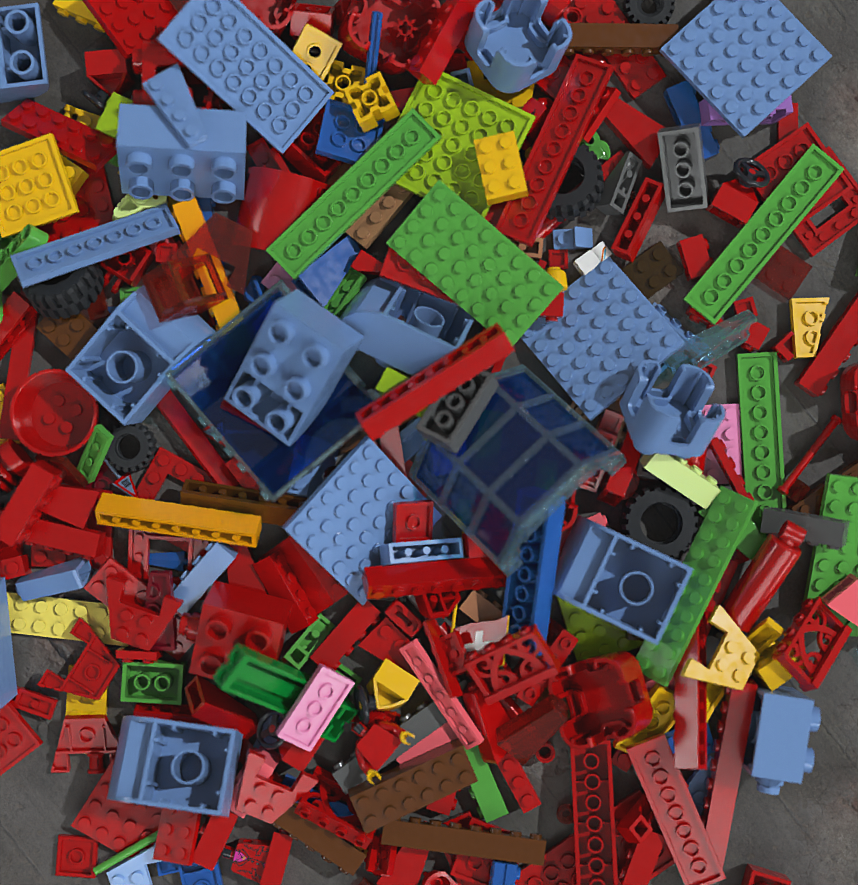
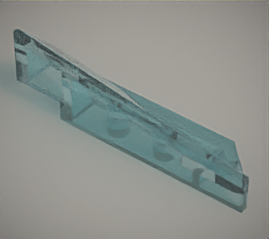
[664,310,758,377]

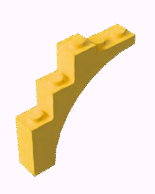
[707,617,785,722]

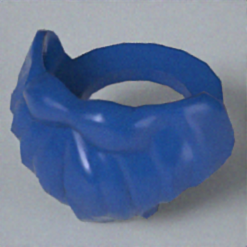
[244,275,271,307]

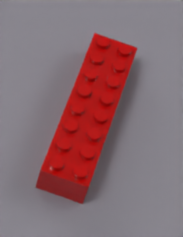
[570,739,618,885]

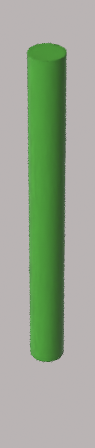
[93,830,158,875]

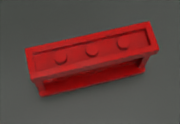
[772,596,852,692]
[507,617,578,706]
[463,624,561,706]
[294,766,376,849]

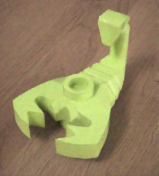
[112,194,168,221]

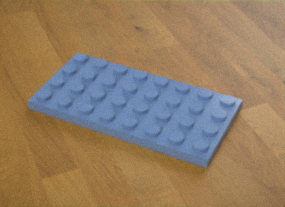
[157,0,334,154]

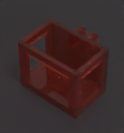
[141,253,229,323]

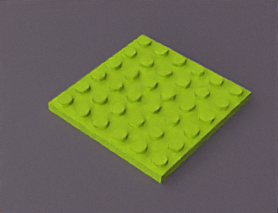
[395,72,536,218]

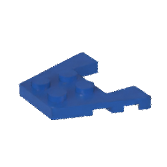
[156,861,224,885]

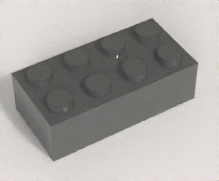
[658,123,709,213]
[416,370,499,454]

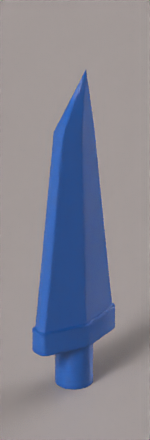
[126,551,188,571]

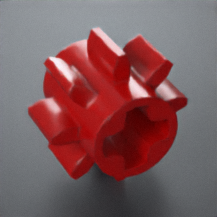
[393,15,419,42]

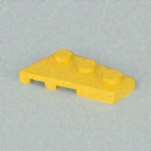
[789,297,830,359]

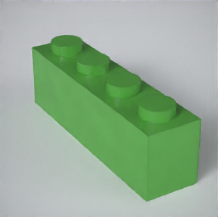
[462,744,509,823]

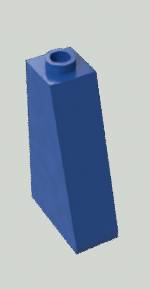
[291,235,361,307]

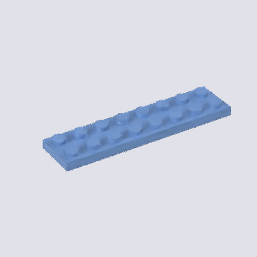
[10,203,180,288]

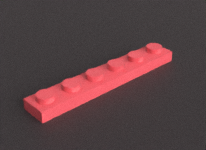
[399,638,484,750]

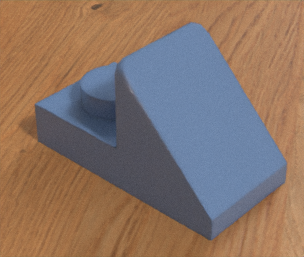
[552,226,593,250]

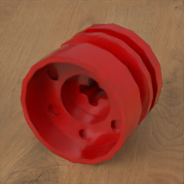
[0,438,33,493]

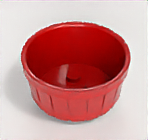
[10,369,99,457]

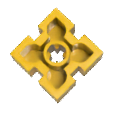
[325,60,366,105]
[343,71,401,133]

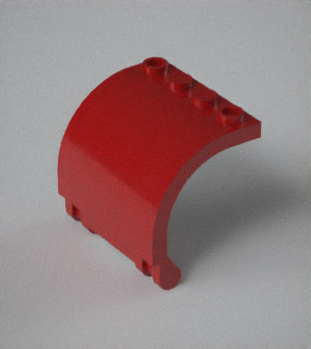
[230,166,331,251]

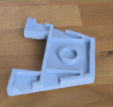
[107,843,161,885]

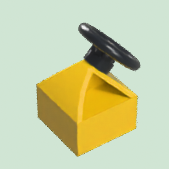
[354,659,420,725]

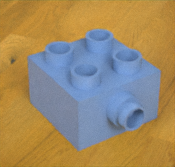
[742,682,821,795]

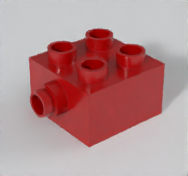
[178,580,293,679]

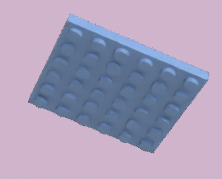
[660,0,832,139]
[521,257,685,421]
[282,436,442,605]

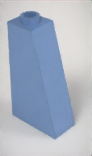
[15,557,94,601]

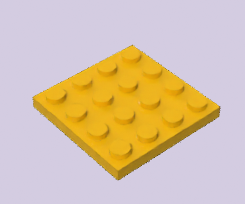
[0,133,80,238]

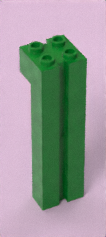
[213,643,358,743]

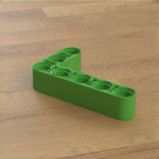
[0,224,49,323]

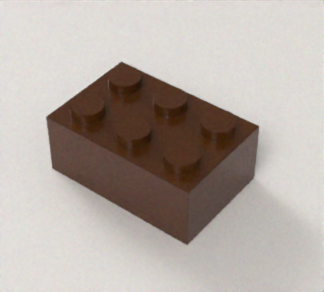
[36,311,100,361]

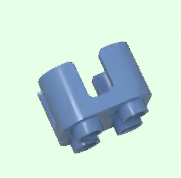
[464,0,572,93]
[620,360,726,459]

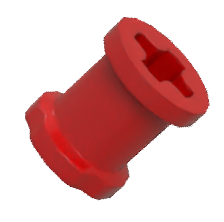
[87,753,106,774]

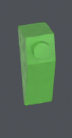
[280,613,335,670]

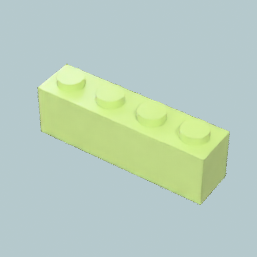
[639,453,721,509]

